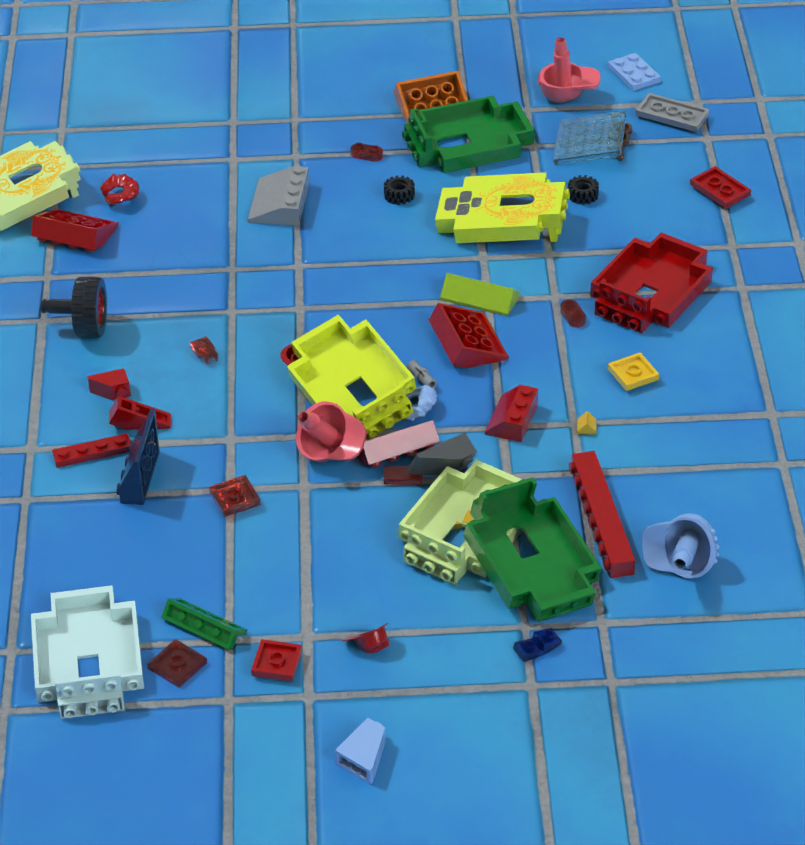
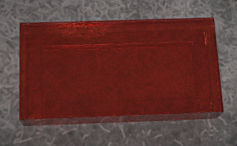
[384,466,423,485]

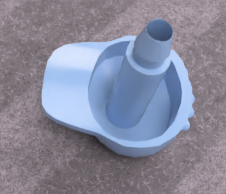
[642,513,720,578]

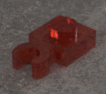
[190,336,218,364]

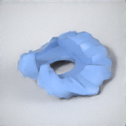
[406,385,437,421]

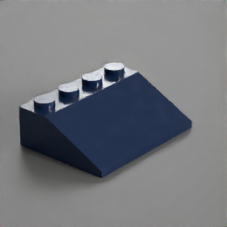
[116,408,160,505]

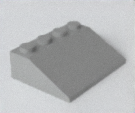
[248,166,309,225]

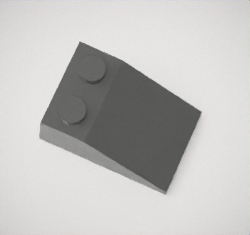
[406,432,477,475]

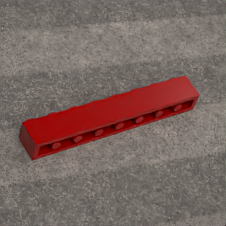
[569,451,635,578]

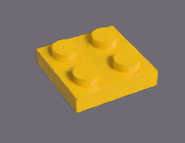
[608,352,659,391]

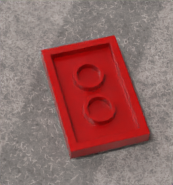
[690,166,751,209]

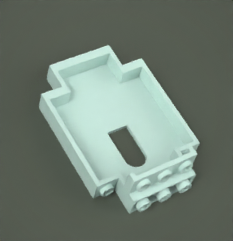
[31,585,144,719]

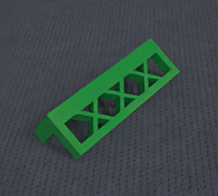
[161,598,248,650]

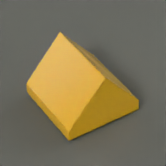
[577,411,597,434]

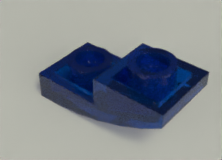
[513,628,562,662]

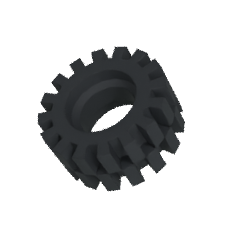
[384,175,415,205]
[568,175,599,205]

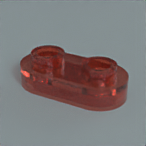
[350,143,383,161]
[560,299,586,328]

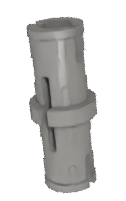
[407,360,437,389]

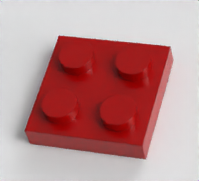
[251,639,303,682]

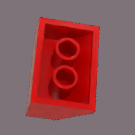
[485,385,538,442]

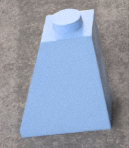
[335,718,386,785]

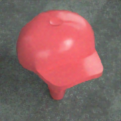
[538,37,601,103]
[295,401,367,463]

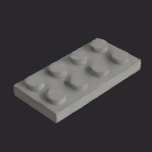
[635,93,710,132]

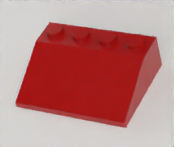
[31,209,119,252]
[428,303,509,368]

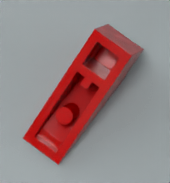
[109,396,171,430]

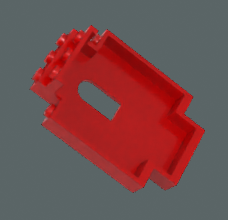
[590,232,713,334]

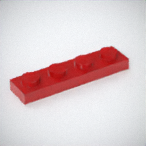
[52,433,131,468]

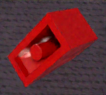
[87,368,131,400]

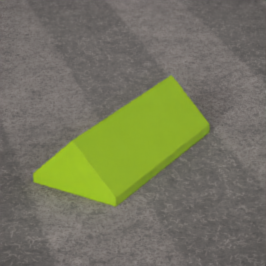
[440,273,520,317]

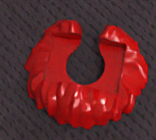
[100,173,140,206]

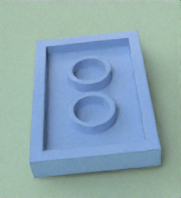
[608,53,661,91]

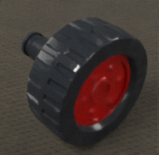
[41,277,107,338]

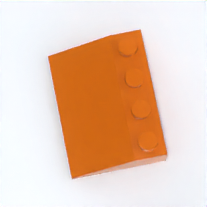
[394,71,468,123]

